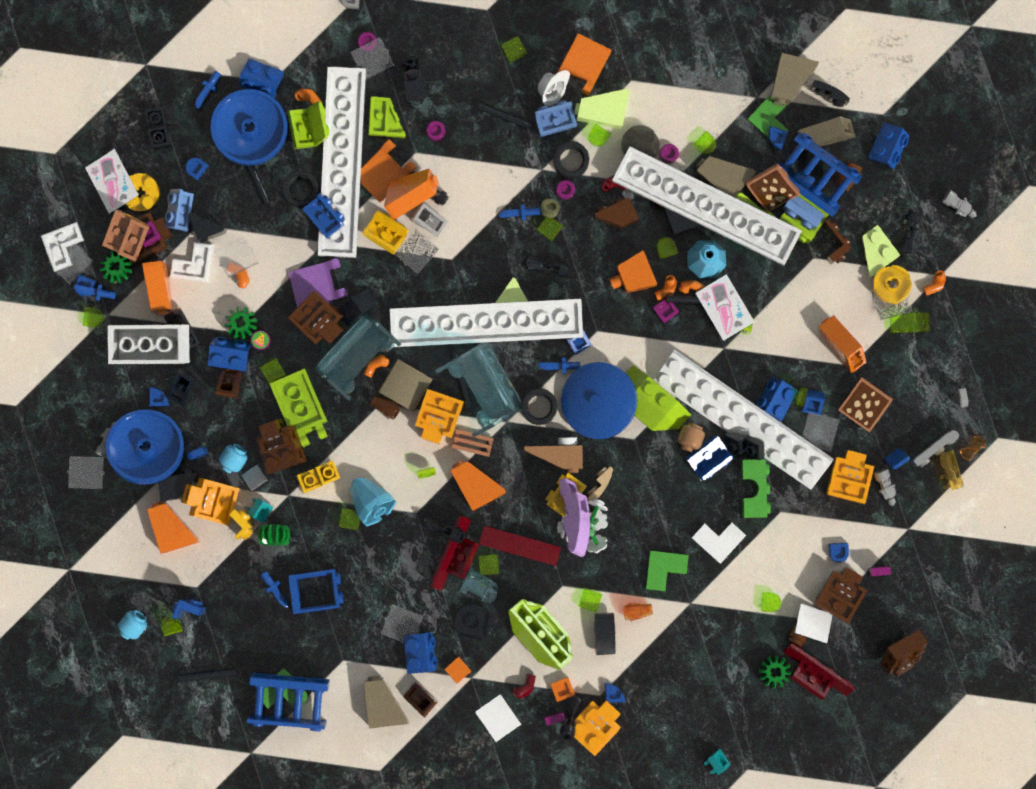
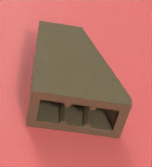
[770,53,819,106]
[797,116,855,150]
[695,156,756,197]
[364,676,409,729]

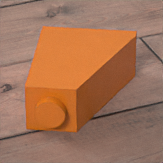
[384,169,439,220]
[142,261,173,316]
[819,315,867,374]
[450,460,506,511]
[147,501,200,554]

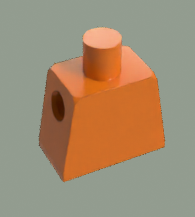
[609,251,657,293]

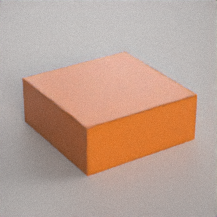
[444,657,471,684]
[550,677,575,702]

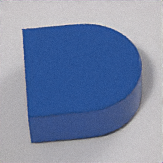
[185,157,209,181]
[75,274,98,297]
[187,447,209,461]
[828,543,849,563]

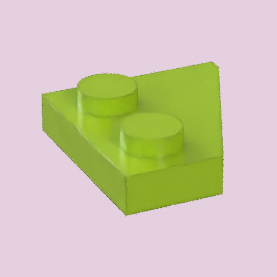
[368,96,406,138]

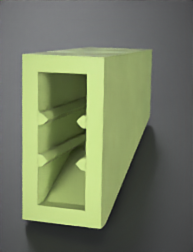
[574,89,630,130]

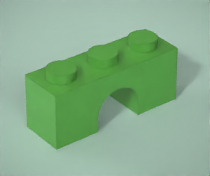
[741,459,771,518]

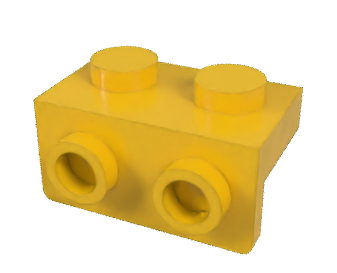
[362,210,409,255]
[546,473,587,517]
[229,509,255,540]

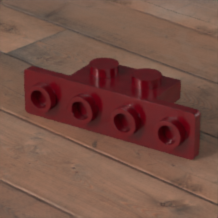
[430,515,479,591]
[783,643,855,700]

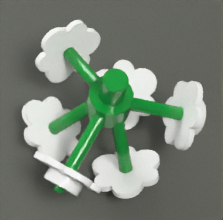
[556,499,608,553]

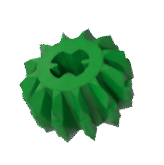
[100,251,133,283]
[225,307,258,339]
[258,524,290,546]
[758,655,792,689]

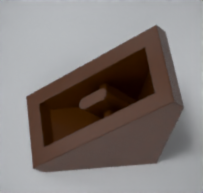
[215,368,242,399]
[403,682,438,718]

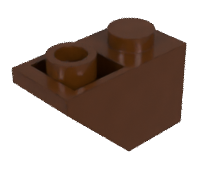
[594,197,639,229]

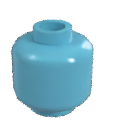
[219,444,248,473]
[118,610,147,639]

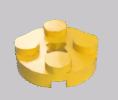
[125,173,160,212]
[873,265,912,304]

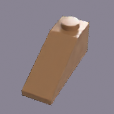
[524,445,583,473]

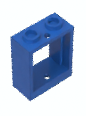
[288,569,344,614]

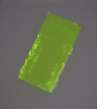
[890,312,930,333]

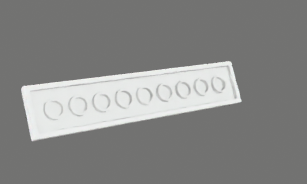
[318,67,366,258]
[612,147,802,266]
[390,299,583,347]
[654,349,833,489]

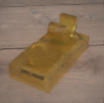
[940,450,964,490]

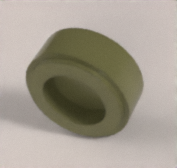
[540,199,560,218]

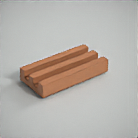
[452,429,494,457]

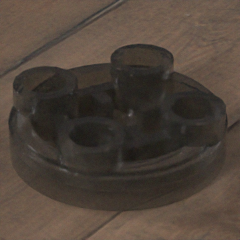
[621,125,659,158]

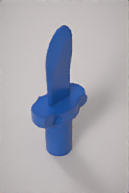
[196,71,221,109]
[499,204,540,221]
[74,284,116,301]
[538,357,580,374]
[260,571,289,607]

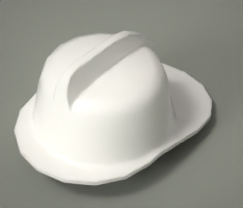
[538,70,570,107]

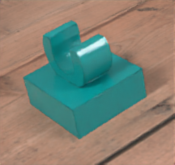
[247,498,273,523]
[704,749,731,775]

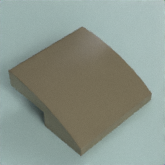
[378,359,433,412]

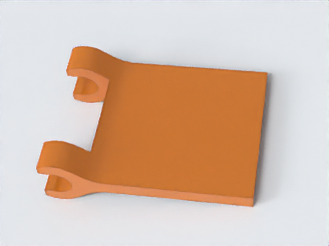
[557,34,612,96]
[360,140,417,203]

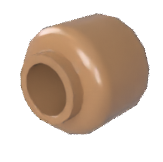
[677,423,705,453]

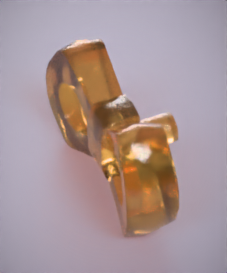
[960,436,986,461]

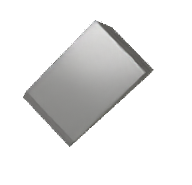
[412,203,447,237]

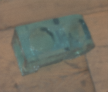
[459,569,499,603]

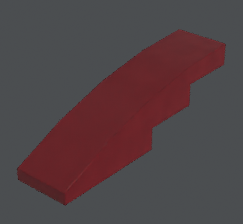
[479,526,561,566]

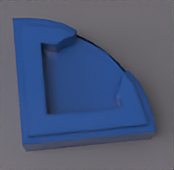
[768,126,788,151]
[793,172,815,189]
[149,387,170,407]
[605,683,625,703]

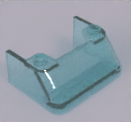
[315,314,401,401]
[435,343,522,437]

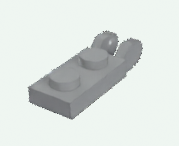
[910,430,959,468]

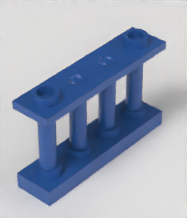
[778,132,862,217]
[247,673,330,732]

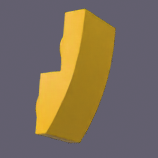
[296,461,340,494]

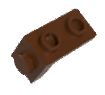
[823,218,851,264]

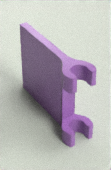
[289,259,348,308]

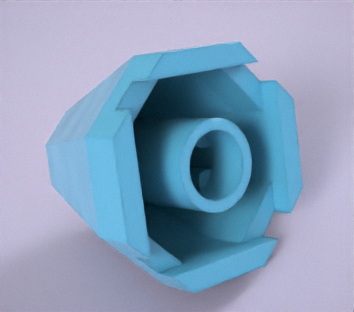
[687,240,726,279]
[349,477,397,527]

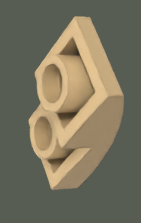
[587,467,613,501]

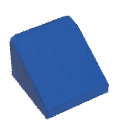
[565,330,592,355]
[802,389,825,416]
[884,449,910,470]

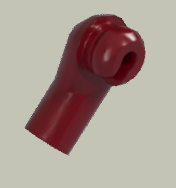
[601,175,627,192]
[512,673,536,699]

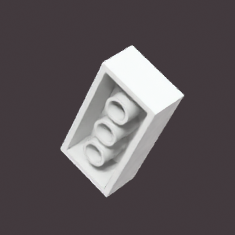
[108,325,190,364]

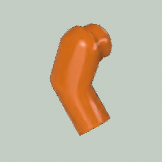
[294,89,323,105]
[227,263,250,289]
[923,270,946,296]
[654,275,677,301]
[679,280,706,294]
[363,355,389,378]

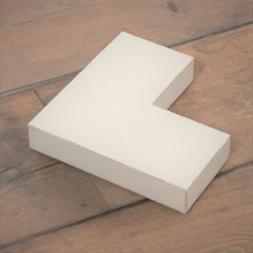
[41,222,84,272]
[170,242,213,283]
[692,522,746,564]

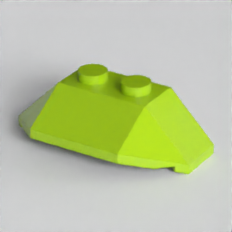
[627,365,691,431]
[508,599,573,670]

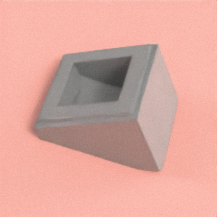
[241,465,268,491]

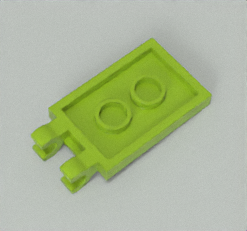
[270,369,328,447]

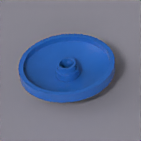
[211,89,288,166]
[561,362,637,439]
[106,409,184,485]

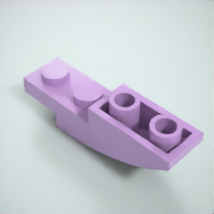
[559,478,590,557]

